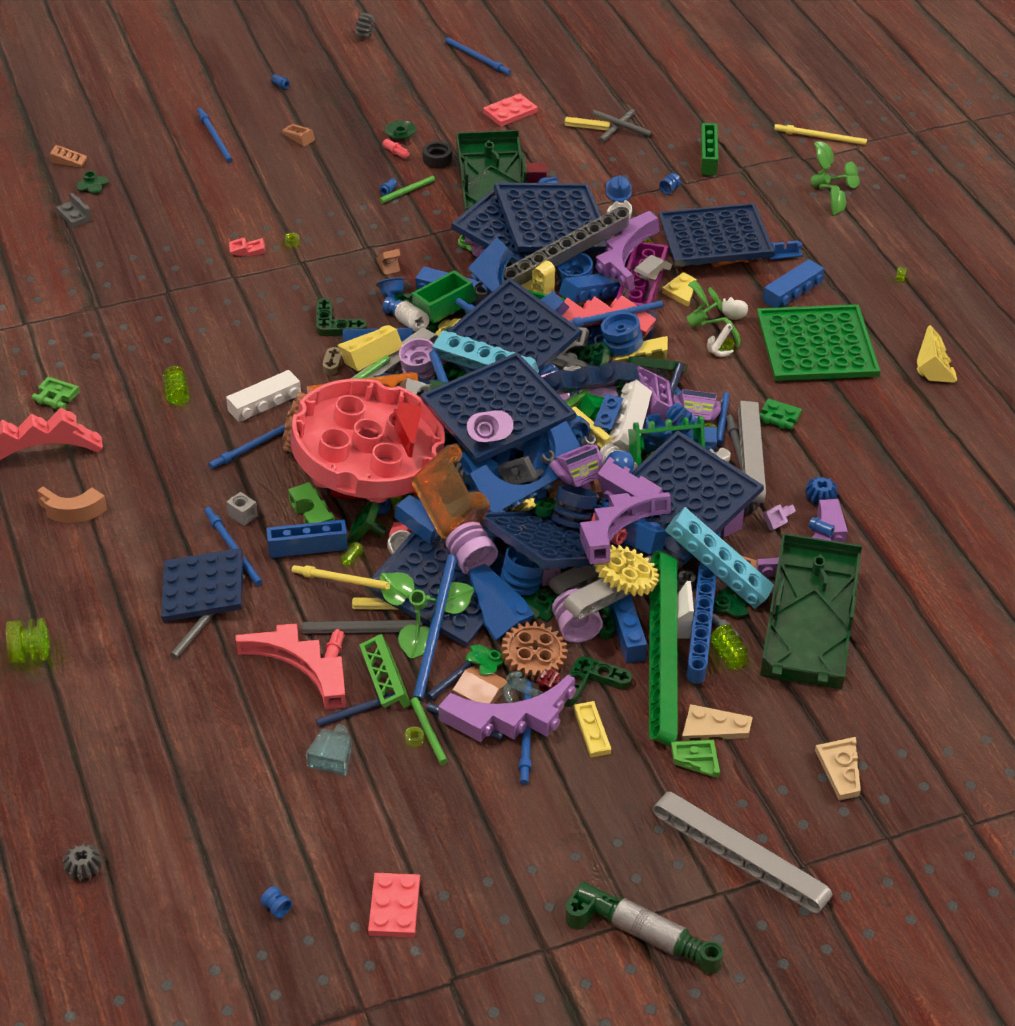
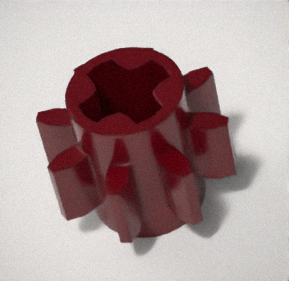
[536,669,561,693]

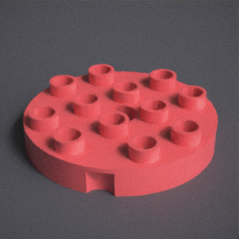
[290,379,445,503]

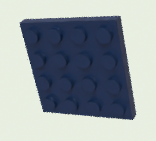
[161,548,243,622]

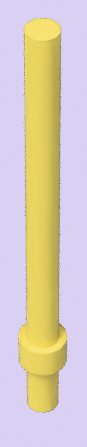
[774,124,867,145]
[292,565,390,590]

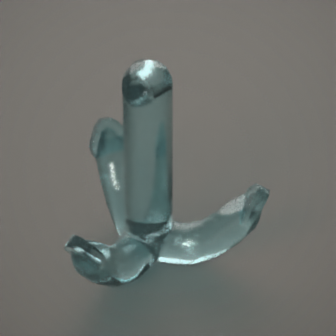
[504,672,543,703]

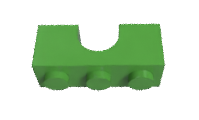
[288,482,335,524]

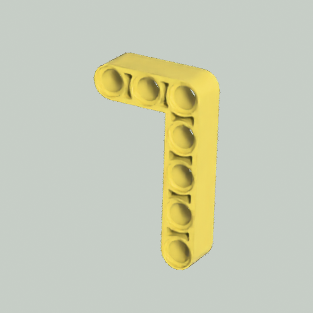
[506,261,555,294]

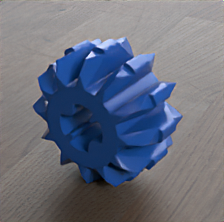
[666,403,697,432]
[805,476,838,505]

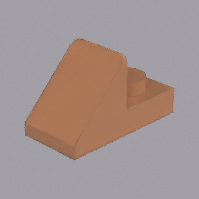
[376,249,400,274]

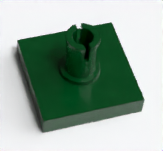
[347,501,387,545]

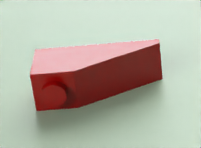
[392,402,422,458]

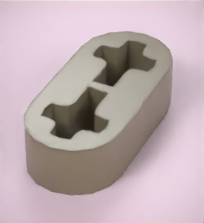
[323,347,342,375]

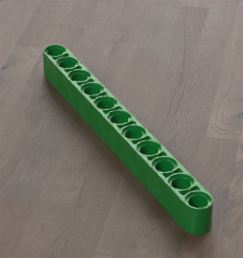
[649,551,678,747]

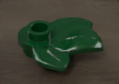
[77,171,109,194]
[713,587,749,617]
[520,589,553,622]

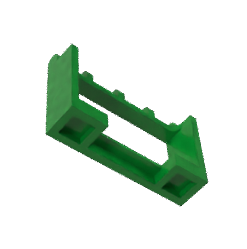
[628,416,705,466]

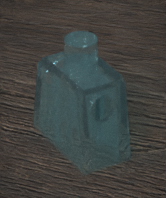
[306,724,352,775]

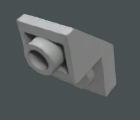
[634,255,672,281]

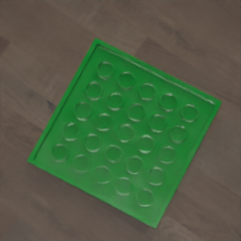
[757,304,880,381]

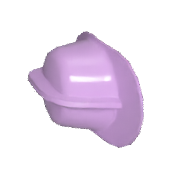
[467,411,513,443]

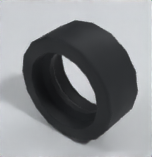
[422,141,452,168]

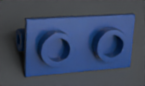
[769,240,803,260]
[593,394,623,433]

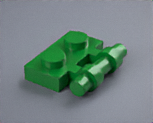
[759,399,802,430]

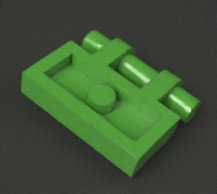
[32,377,80,410]

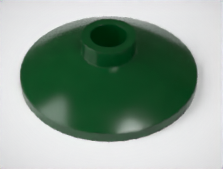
[385,120,416,139]

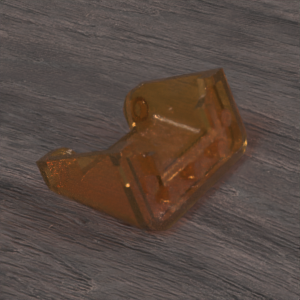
[412,444,491,539]

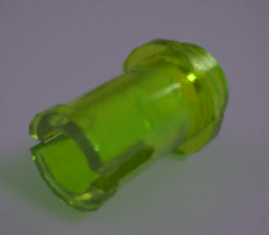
[340,542,363,566]

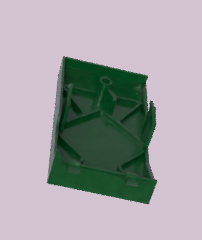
[456,130,526,212]
[760,533,862,689]

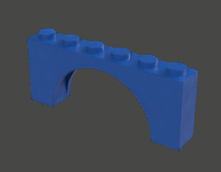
[468,238,569,316]
[465,421,581,513]
[395,450,503,544]

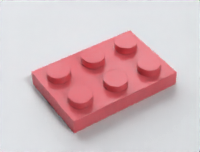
[483,94,538,127]
[368,873,420,938]

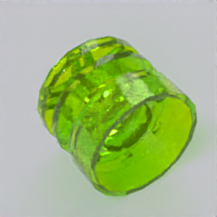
[6,617,50,664]

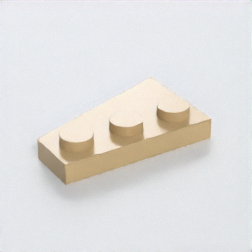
[682,704,753,741]
[815,737,860,800]

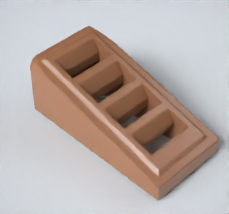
[282,124,315,146]
[50,145,87,168]

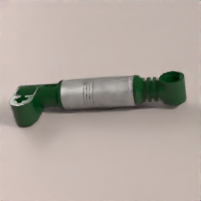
[565,881,724,974]

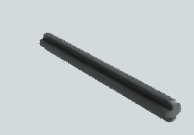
[302,620,423,634]

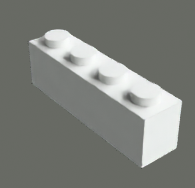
[226,370,301,422]
[609,380,652,452]

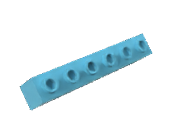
[432,330,539,373]
[665,507,774,609]

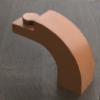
[37,486,107,523]

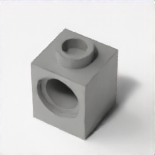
[226,492,258,526]

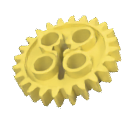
[594,545,659,596]

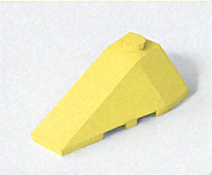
[917,325,957,383]

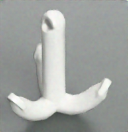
[707,324,733,357]

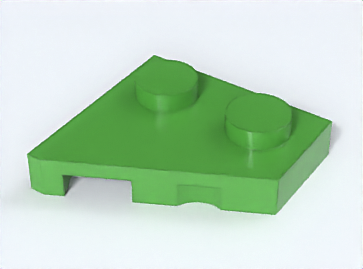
[671,740,720,778]

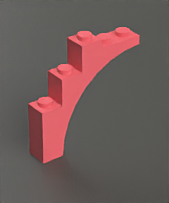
[562,295,656,338]
[0,408,103,460]
[236,624,346,710]

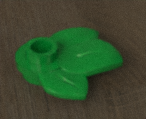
[465,645,504,676]

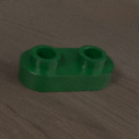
[533,497,559,519]

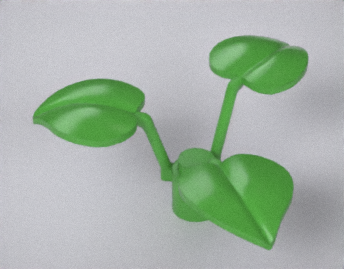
[811,142,860,215]
[687,280,741,348]
[380,572,474,659]

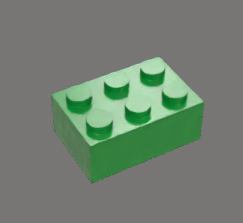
[412,270,477,323]

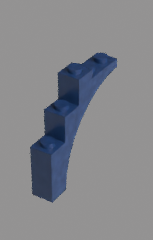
[543,361,640,395]

